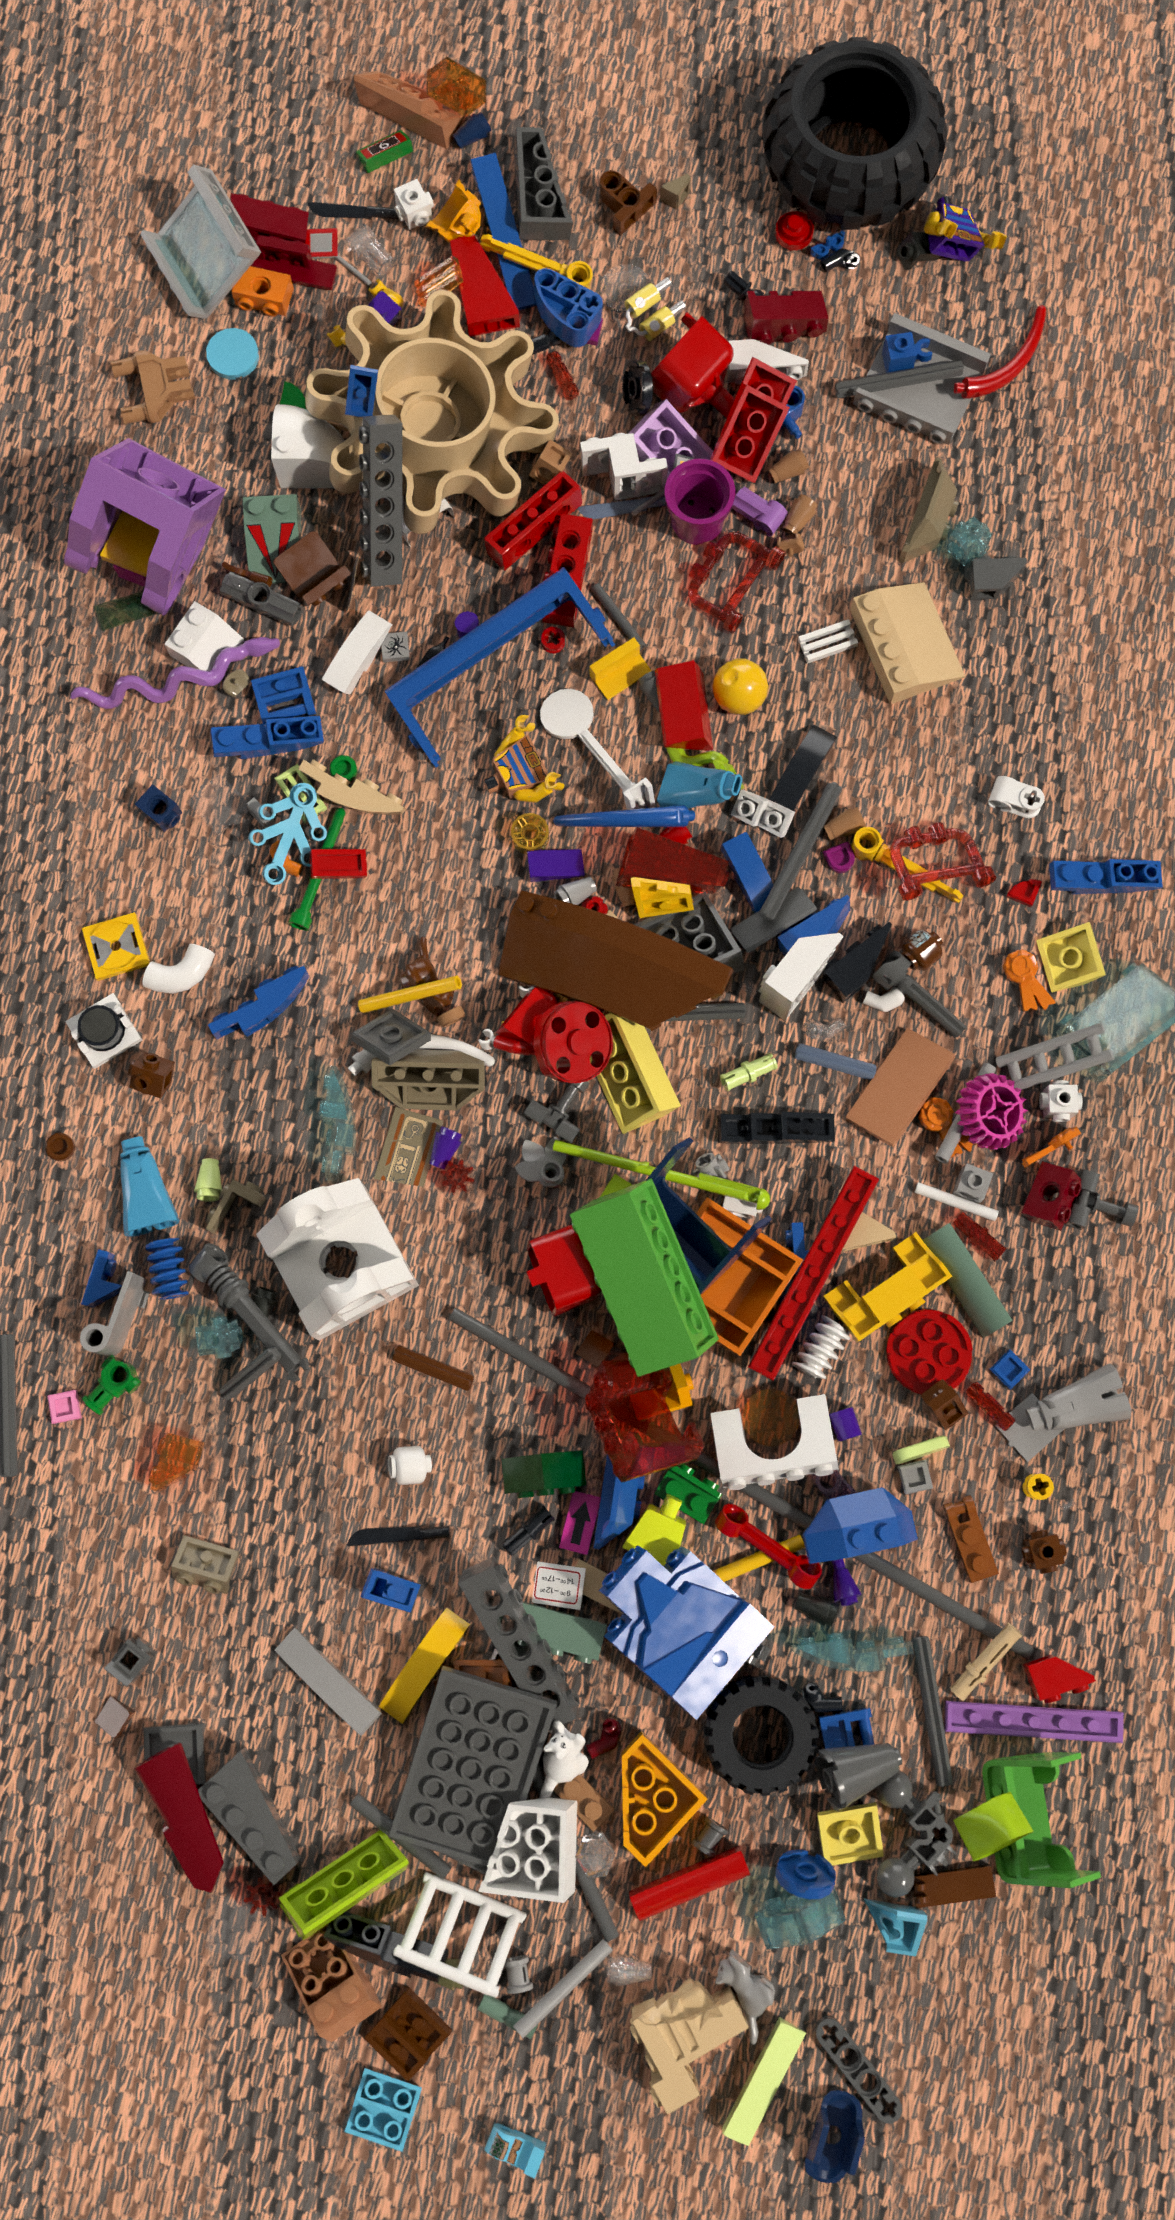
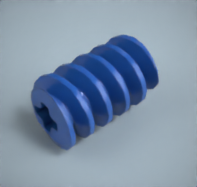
[145,1238,189,1300]

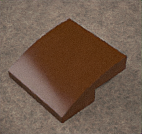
[364,1987,452,2082]

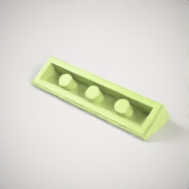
[722,2017,806,2146]

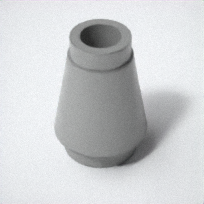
[554,877,597,905]

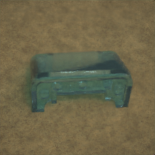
[1055,962,1175,1084]

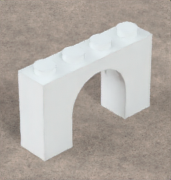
[711,1394,839,1490]

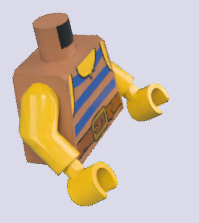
[483,715,564,803]

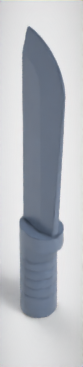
[578,495,666,519]

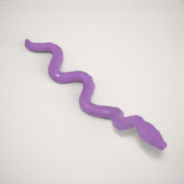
[70,637,280,709]

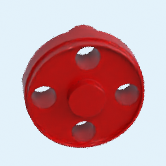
[533,1001,613,1083]

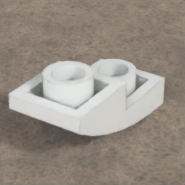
[731,790,795,838]

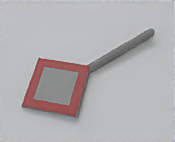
[305,228,372,286]

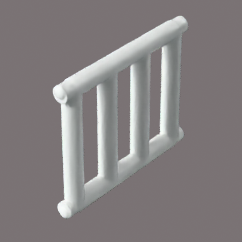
[393,1872,526,1998]

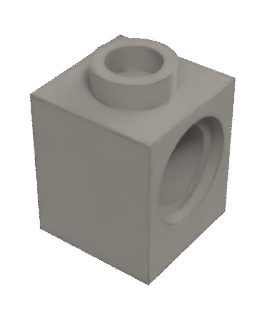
[952,1163,993,1204]

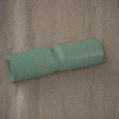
[477,1994,538,2039]

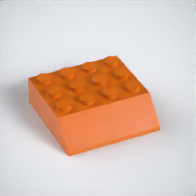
[696,1197,803,1356]

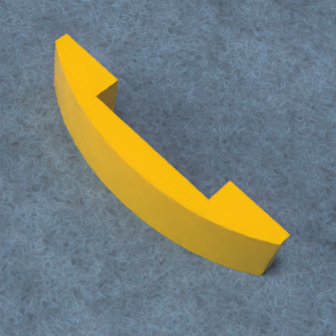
[379,1608,471,1724]

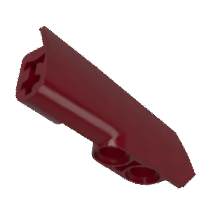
[134,1743,224,1893]

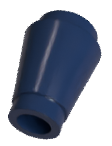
[452,112,492,149]

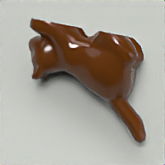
[400,937,454,1017]

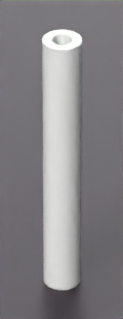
[914,1182,999,1221]

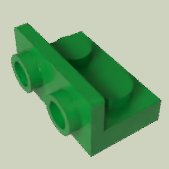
[654,1462,722,1525]

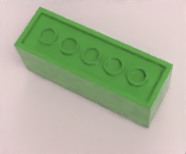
[570,1178,719,1377]

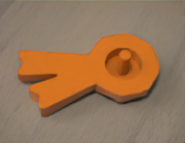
[1003,949,1055,1012]
[918,1097,977,1158]
[1022,1126,1081,1168]

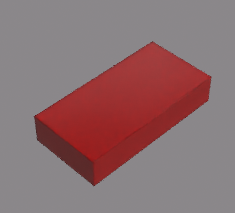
[310,849,367,879]

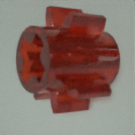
[440,1159,475,1195]
[243,1877,281,1918]

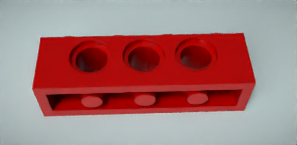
[484,471,583,571]
[542,513,593,628]

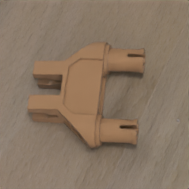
[111,350,195,425]

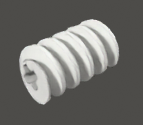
[792,1315,851,1379]

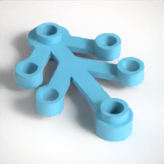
[248,783,327,885]

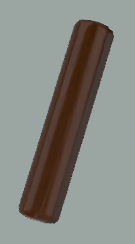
[392,1345,474,1391]

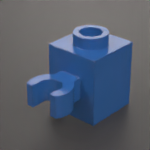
[882,332,933,373]

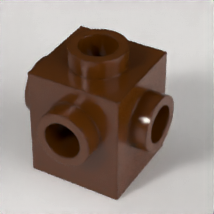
[128,1051,175,1099]
[1021,1529,1067,1574]

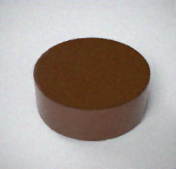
[45,1133,75,1162]

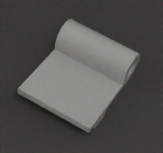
[80,1271,150,1357]

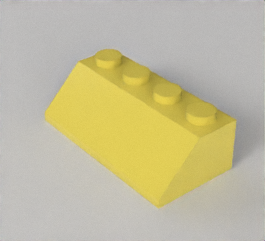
[590,1013,681,1134]

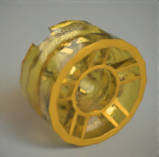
[511,813,549,855]

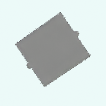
[995,1393,1064,1462]

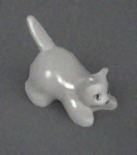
[715,1949,775,2045]

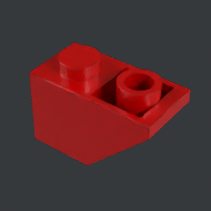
[1023,1655,1096,1704]

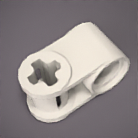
[988,776,1045,818]

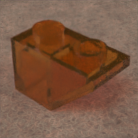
[149,1433,205,1491]

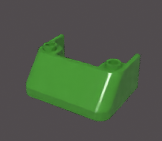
[982,1752,1101,1888]

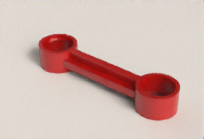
[715,1504,822,1589]

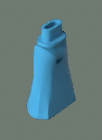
[657,761,742,809]
[120,1136,180,1237]

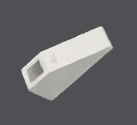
[727,339,809,385]

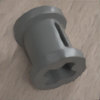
[691,1816,729,1858]

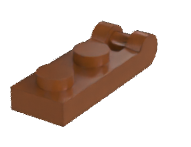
[943,1495,999,1583]

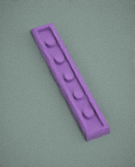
[944,1700,1123,1743]

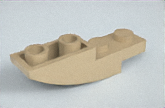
[298,759,406,815]

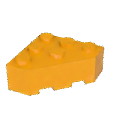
[621,1731,708,1867]

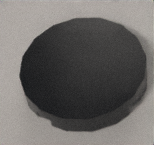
[622,360,653,416]

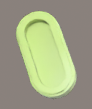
[892,1435,950,1464]

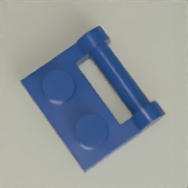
[251,666,317,724]
[818,1707,875,1749]

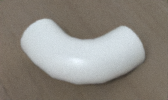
[143,944,215,994]

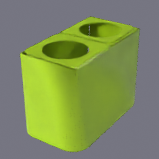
[953,1792,1034,1861]

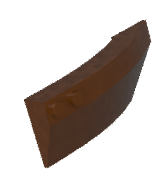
[498,890,734,1031]

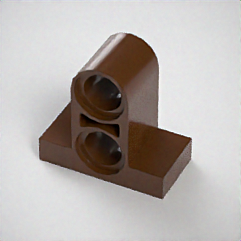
[600,170,657,236]

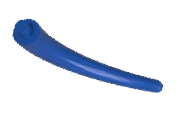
[553,805,695,827]

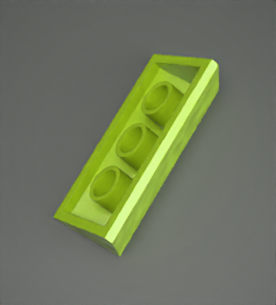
[279,1830,409,1941]

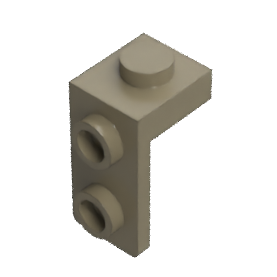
[205,1179,267,1235]

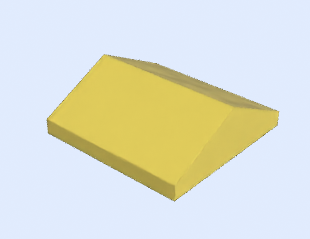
[1036,922,1106,992]
[817,1802,884,1866]

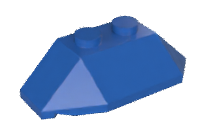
[594,1431,645,1549]
[803,1487,918,1564]

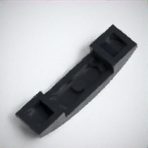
[769,724,837,812]

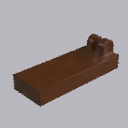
[912,1864,996,1908]

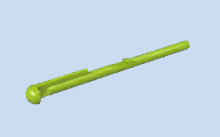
[553,1140,770,1210]

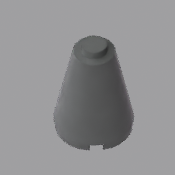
[815,1743,902,1811]

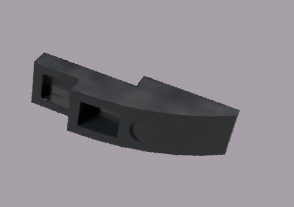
[324,1912,449,1983]

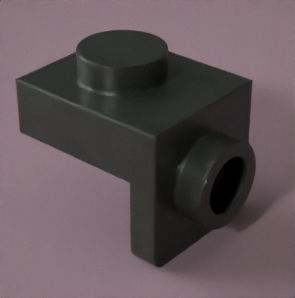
[896,232,941,270]

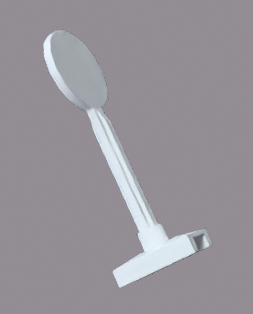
[540,689,656,810]

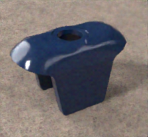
[804,2090,865,2183]

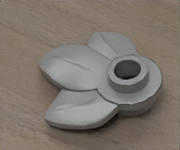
[515,1137,566,1188]

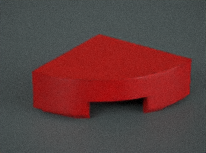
[1006,879,1042,907]

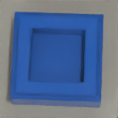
[989,1349,1030,1390]

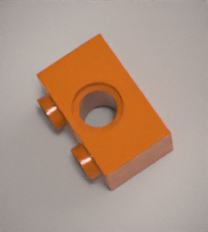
[232,266,294,317]

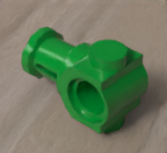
[82,1355,142,1416]

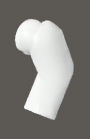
[863,987,905,1012]

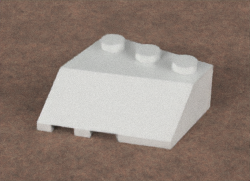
[758,933,844,1021]
[478,1797,577,1903]

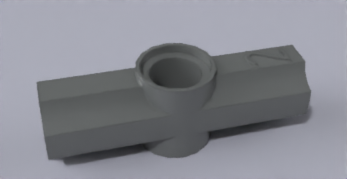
[220,571,303,627]

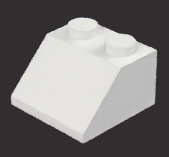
[164,601,244,671]

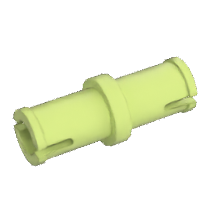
[720,1053,778,1091]

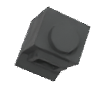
[104,1637,155,1687]

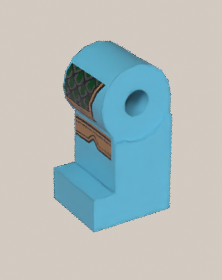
[485,2123,546,2179]

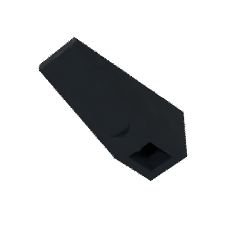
[822,922,892,1003]

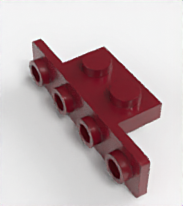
[232,235,338,290]

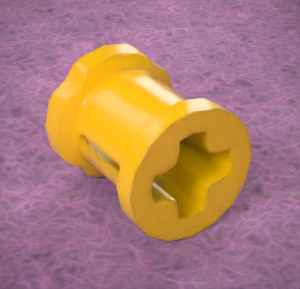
[1022,1473,1054,1500]

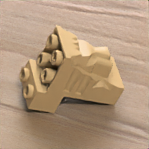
[629,1978,749,2115]

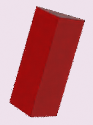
[710,357,797,483]

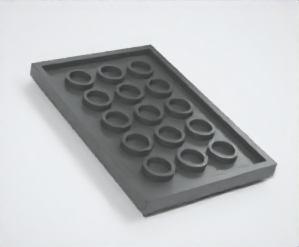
[389,1666,557,1867]

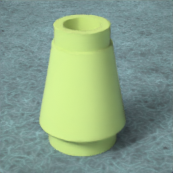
[194,1158,222,1202]

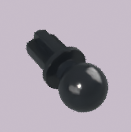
[723,271,765,301]

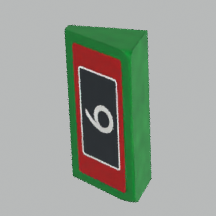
[356,130,413,173]

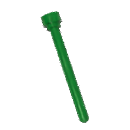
[288,808,346,931]

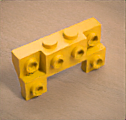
[823,1232,952,1343]

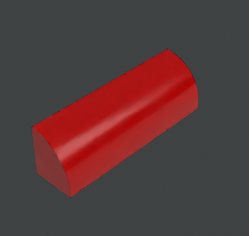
[629,1845,751,1921]

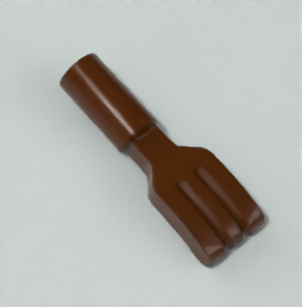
[222,562,273,587]

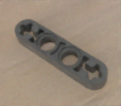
[815,2016,903,2124]

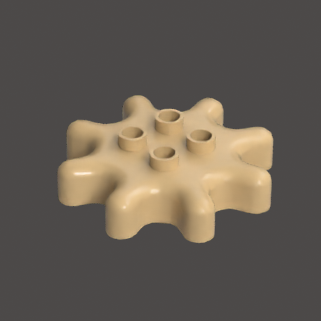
[305,290,559,534]

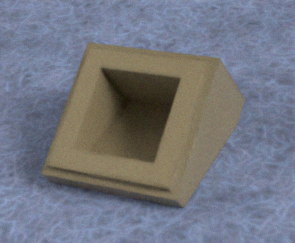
[660,174,691,209]

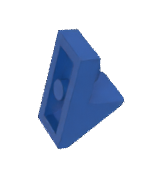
[345,365,378,417]
[81,1249,122,1308]
[360,1568,421,1613]

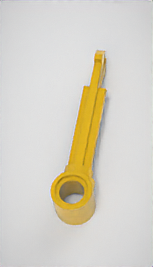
[480,234,593,289]
[851,827,963,903]

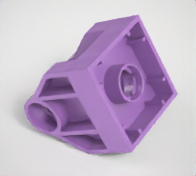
[64,438,226,616]

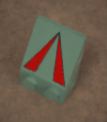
[243,494,302,584]

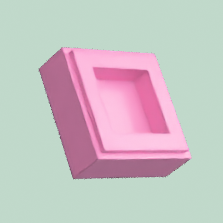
[47,1390,82,1424]

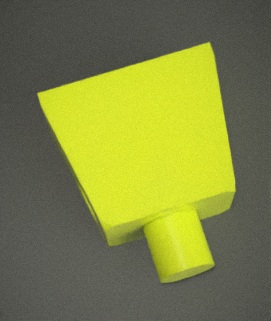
[622,1494,686,1566]

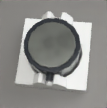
[65,993,142,1069]

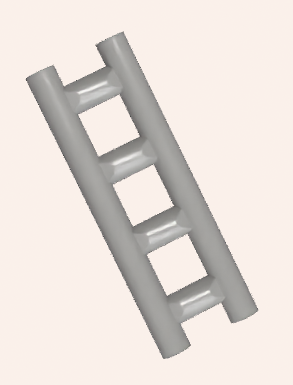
[996,1022,1115,1090]

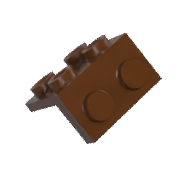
[273,531,351,607]

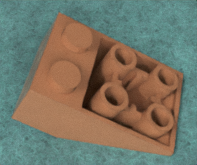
[281,1923,382,2042]

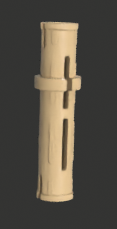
[949,1622,1023,1701]

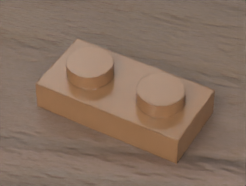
[554,1775,615,1832]

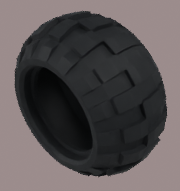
[762,37,947,230]

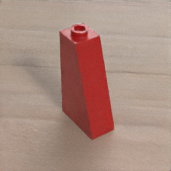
[449,235,520,337]

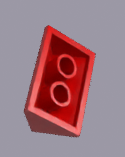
[655,660,713,751]

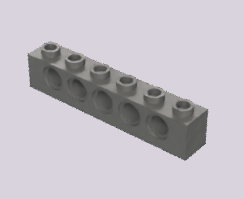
[359,414,402,587]
[458,1556,580,1731]

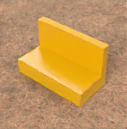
[589,637,652,700]

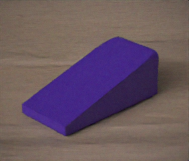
[527,849,585,882]

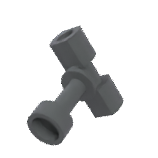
[524,1081,590,1144]
[1065,1169,1139,1230]

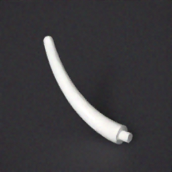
[348,1034,495,1076]

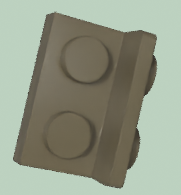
[171,1535,239,1594]

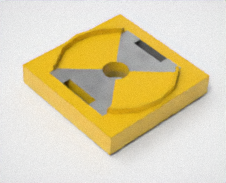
[82,912,150,981]

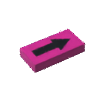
[559,1491,601,1555]

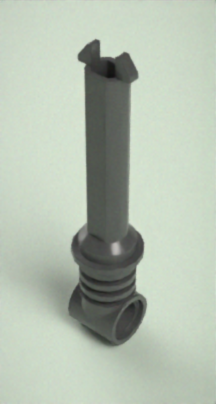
[188,1243,309,1382]

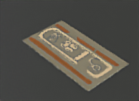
[374,1107,443,1187]

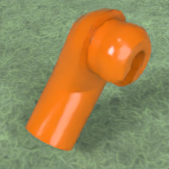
[270,840,303,877]

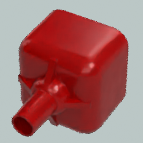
[651,312,735,418]
[526,1225,602,1316]

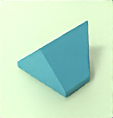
[864,1899,927,1957]

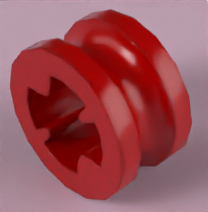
[541,627,565,654]

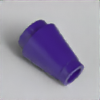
[429,1126,462,1170]

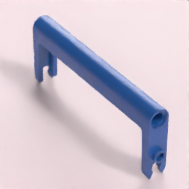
[384,567,615,768]

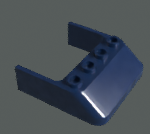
[645,1137,772,1295]

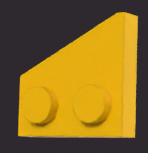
[631,877,694,918]

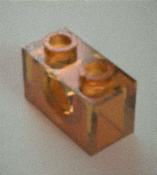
[427,57,486,116]

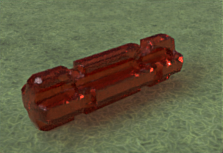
[546,351,579,401]
[966,1382,1016,1431]

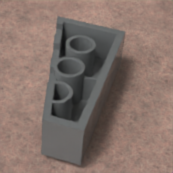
[513,127,573,240]
[198,1747,301,1885]

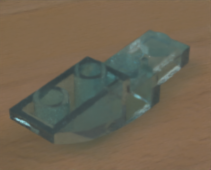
[319,1066,356,1182]
[791,1632,914,1672]

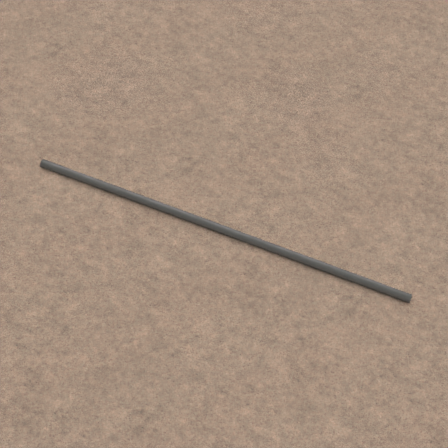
[449,1308,1034,1660]

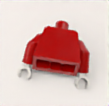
[478,985,558,1056]

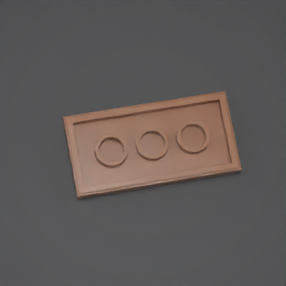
[846,1028,955,1148]

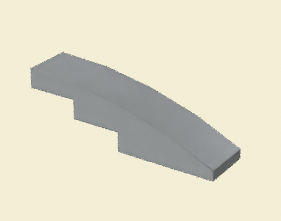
[275,1628,382,1736]

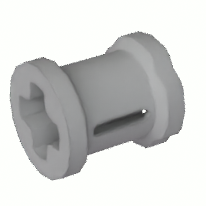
[504,1955,533,1994]

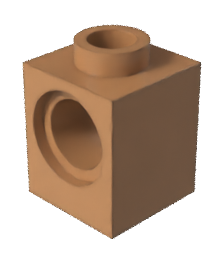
[529,439,572,485]

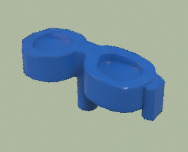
[810,230,845,260]

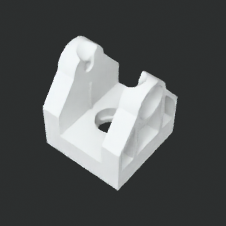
[256,1178,419,1341]

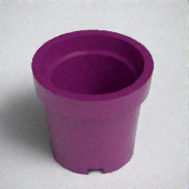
[665,459,735,545]

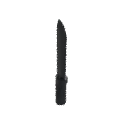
[308,202,398,220]
[347,1526,451,1546]

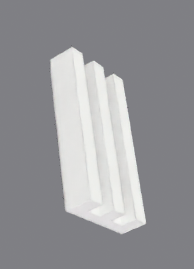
[798,619,858,664]

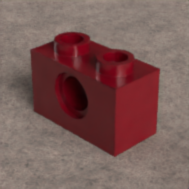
[1021,1161,1082,1231]

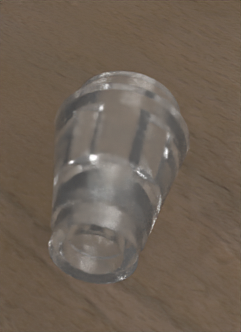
[606,1954,652,1987]

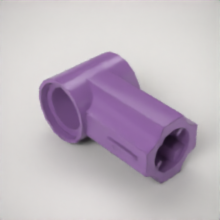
[732,487,788,537]

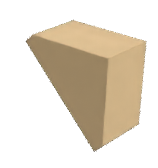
[841,1212,896,1252]

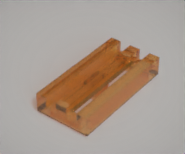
[414,255,463,307]

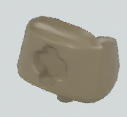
[222,669,250,697]

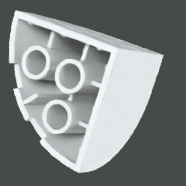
[271,404,345,488]

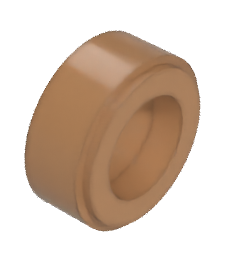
[437,1006,466,1028]

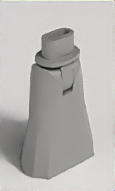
[1026,1363,1132,1431]

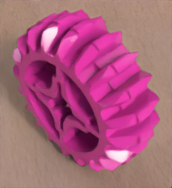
[955,1073,1029,1150]

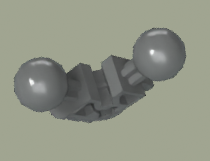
[875,1770,957,1898]

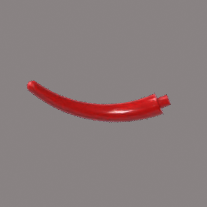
[953,305,1046,399]

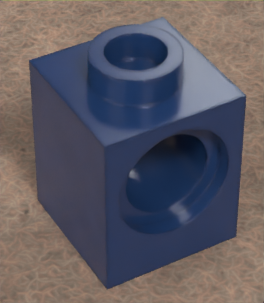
[134,784,182,833]

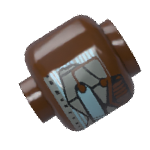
[901,930,943,971]

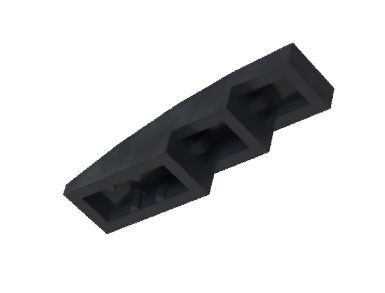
[717,1112,835,1144]

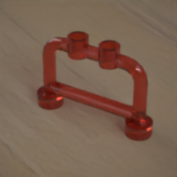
[688,532,786,634]
[889,822,996,901]

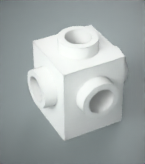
[394,179,434,230]
[1039,1080,1082,1122]

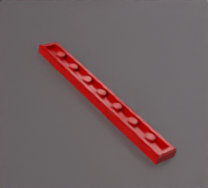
[747,1166,879,1381]

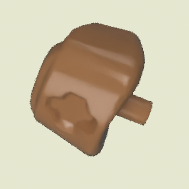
[776,533,805,557]

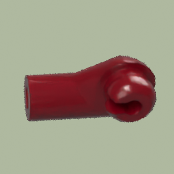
[586,1718,621,1759]

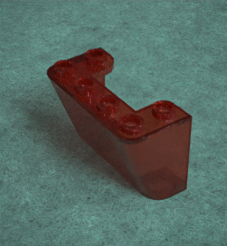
[585,1360,704,1483]

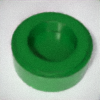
[330,755,358,782]

